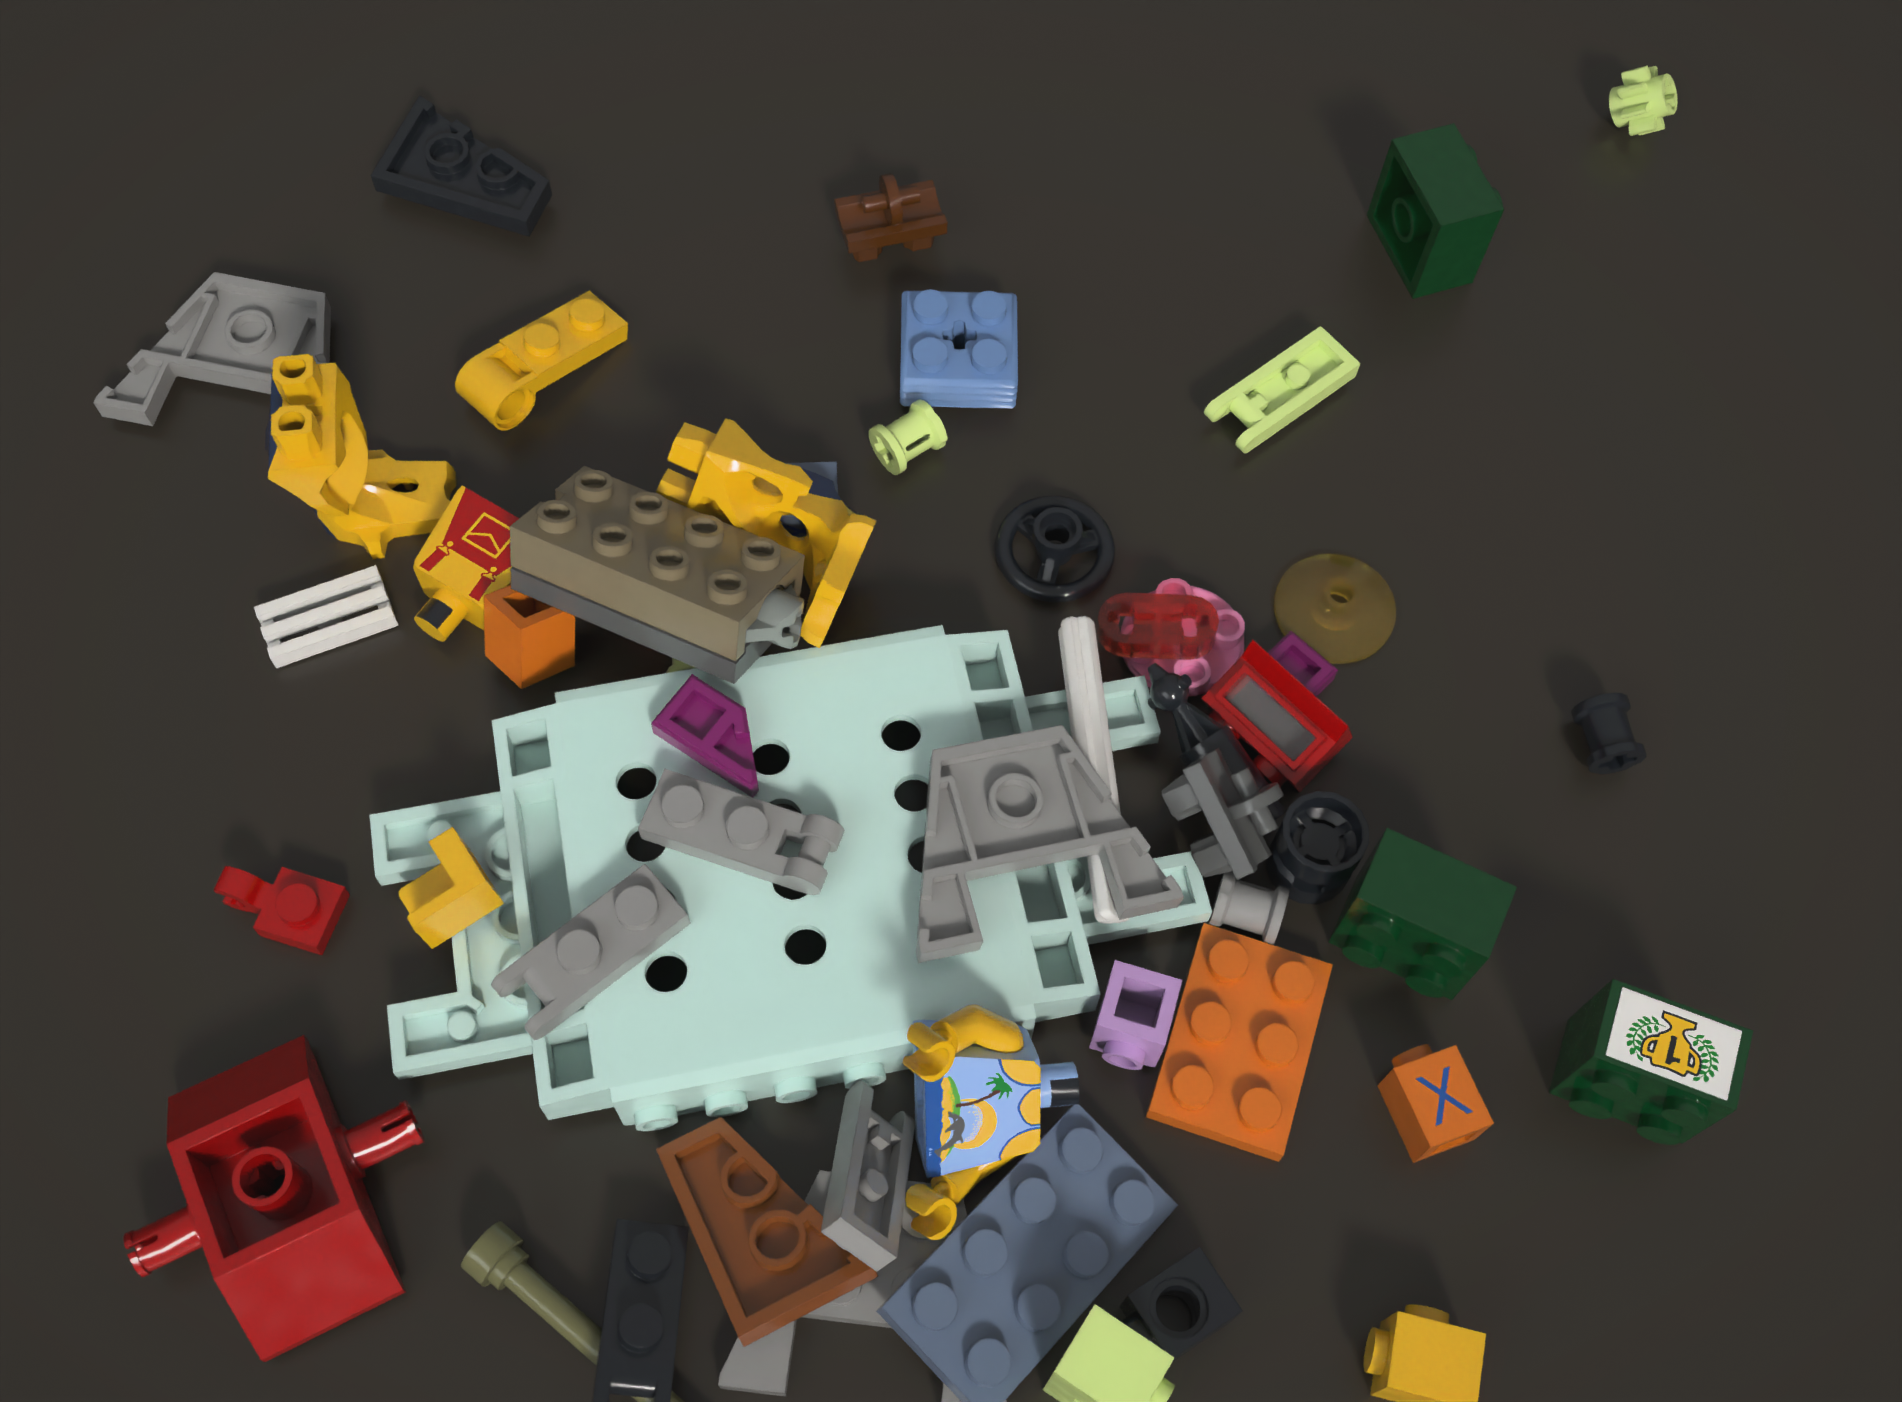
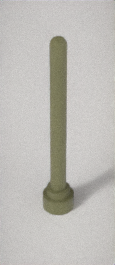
[461,1221,685,1402]

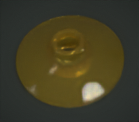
[1273,553,1396,664]

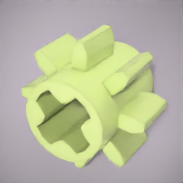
[1609,65,1678,136]

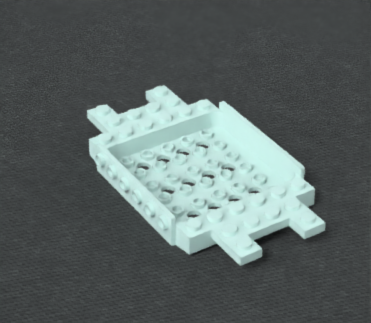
[369,625,1212,1131]

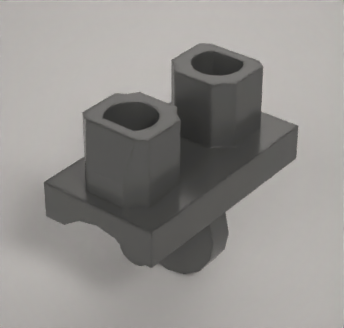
[1162,748,1284,879]

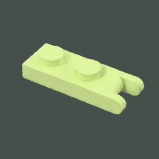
[1204,326,1361,453]

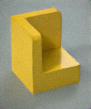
[399,827,504,949]

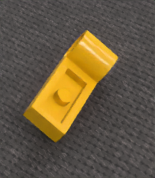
[455,290,628,431]

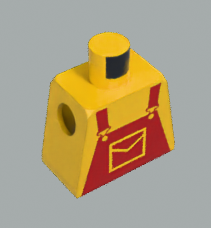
[413,485,520,642]

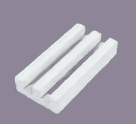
[254,565,399,668]

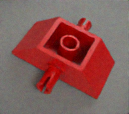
[123,1035,425,1362]

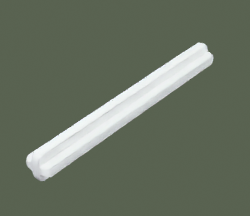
[1058,616,1129,924]

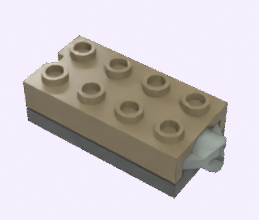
[510,466,805,684]

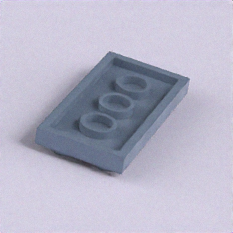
[876,1104,1178,1402]

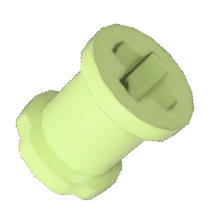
[868,399,948,475]

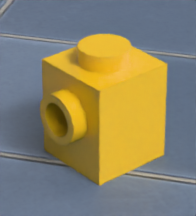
[1363,1304,1486,1402]

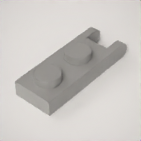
[491,864,691,1040]
[821,1080,915,1272]

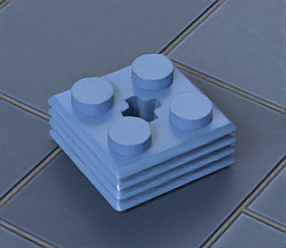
[900,289,1018,409]

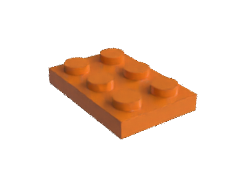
[1146,923,1333,1162]

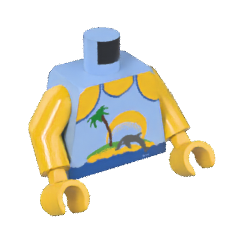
[902,1004,1080,1240]

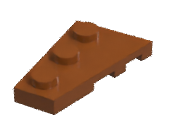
[656,1117,878,1347]

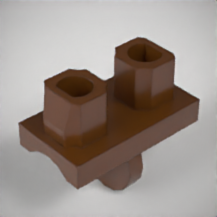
[834,173,948,262]

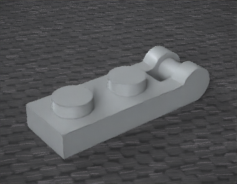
[638,769,845,895]

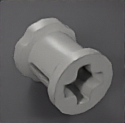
[1208,871,1289,945]

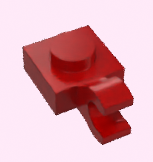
[213,866,350,956]

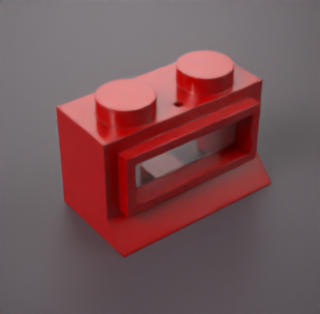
[1201,639,1353,793]

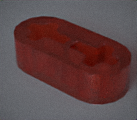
[1097,593,1219,660]

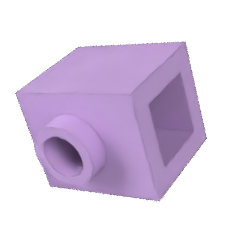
[1089,960,1182,1070]

